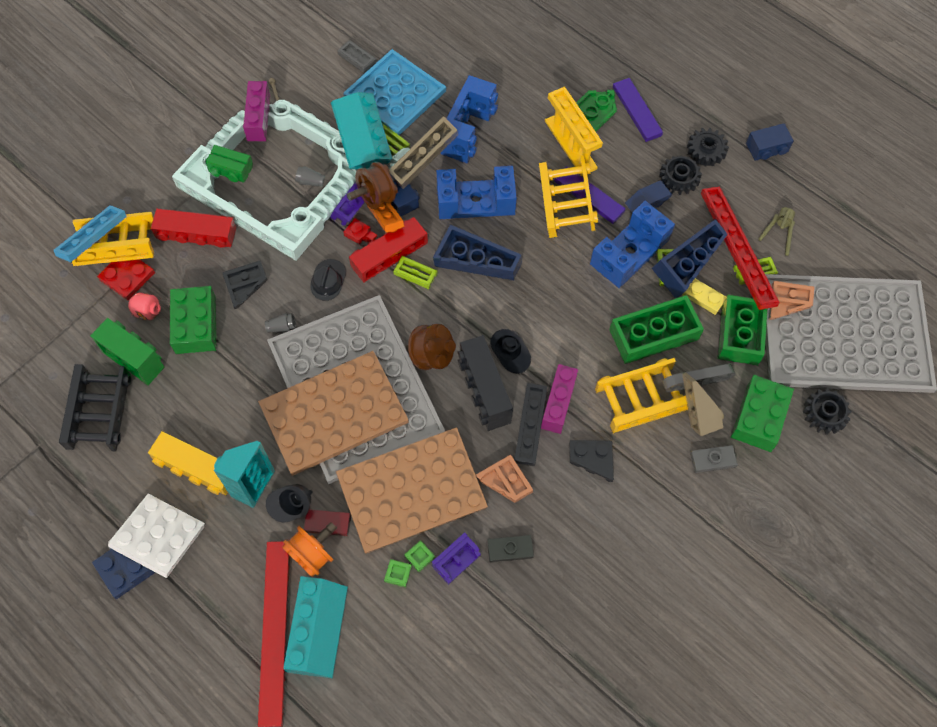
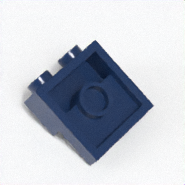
[92,548,155,600]

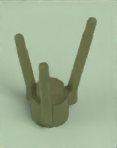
[758,207,795,256]

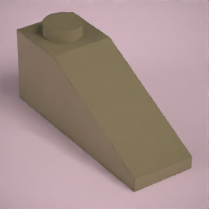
[682,373,724,436]

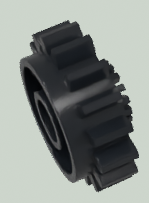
[686,128,729,167]
[659,155,702,195]
[803,389,852,435]

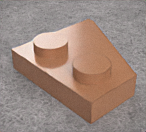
[769,281,814,320]
[476,455,533,503]

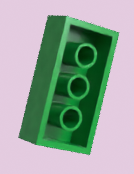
[609,295,704,364]

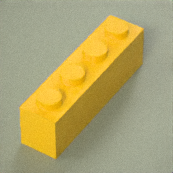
[148,431,228,495]

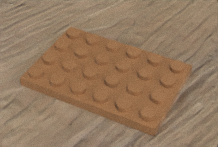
[258,351,409,476]
[336,427,488,554]

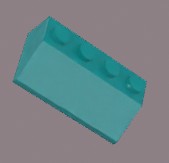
[331,92,393,170]
[214,441,275,508]
[283,576,348,679]

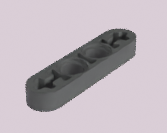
[662,364,735,392]

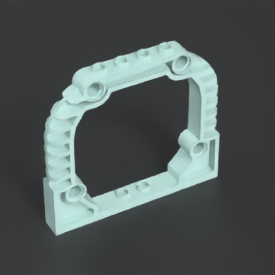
[172,100,357,261]

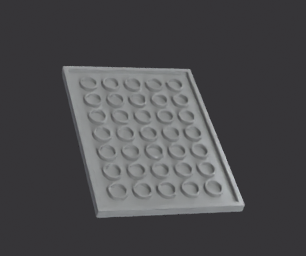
[765,274,937,393]
[267,295,445,484]

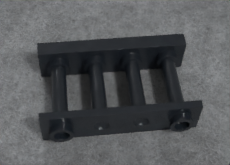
[59,364,132,451]

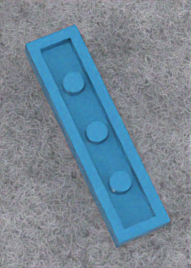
[53,205,127,262]

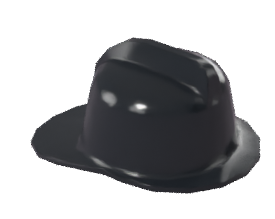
[310,259,346,301]
[490,329,531,374]
[266,484,313,523]

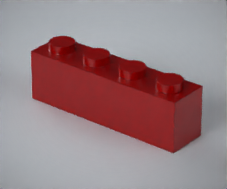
[151,209,236,248]
[349,217,428,283]

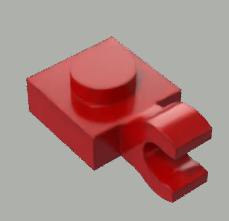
[344,218,377,245]

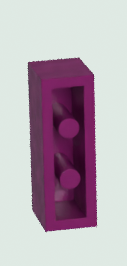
[243,81,270,141]
[541,364,579,434]

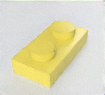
[682,278,726,315]

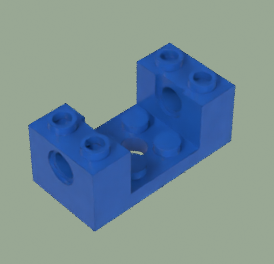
[440,75,498,164]
[436,166,517,219]
[590,201,675,288]

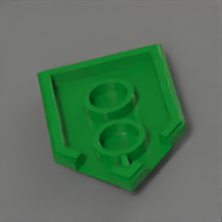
[576,90,617,132]

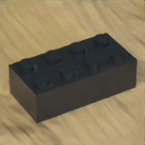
[457,335,513,431]

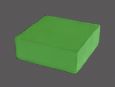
[404,540,435,572]
[384,559,412,588]

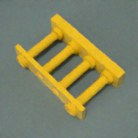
[545,87,603,176]
[539,156,598,238]
[72,212,154,266]
[595,358,688,433]

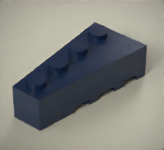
[651,219,728,298]
[433,225,522,280]

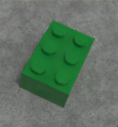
[170,286,216,354]
[717,295,768,366]
[90,318,165,386]
[731,375,794,452]

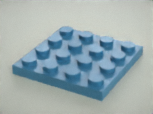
[343,49,446,135]

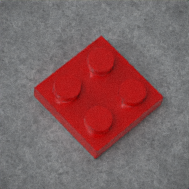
[97,259,155,300]

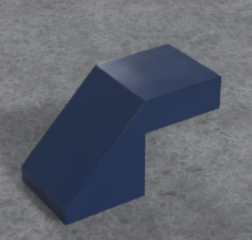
[625,180,673,212]

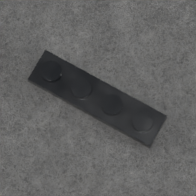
[514,383,547,466]

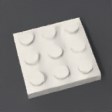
[108,494,205,578]

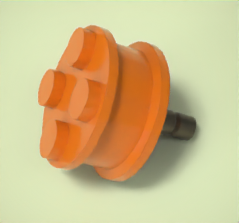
[282,522,337,577]

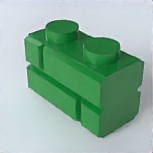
[206,145,253,183]

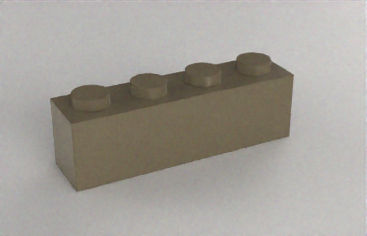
[389,116,458,189]

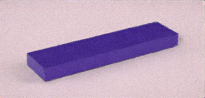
[613,78,663,142]
[554,166,626,224]

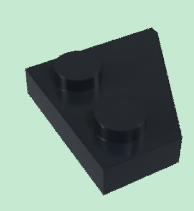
[222,260,267,309]
[569,440,614,482]

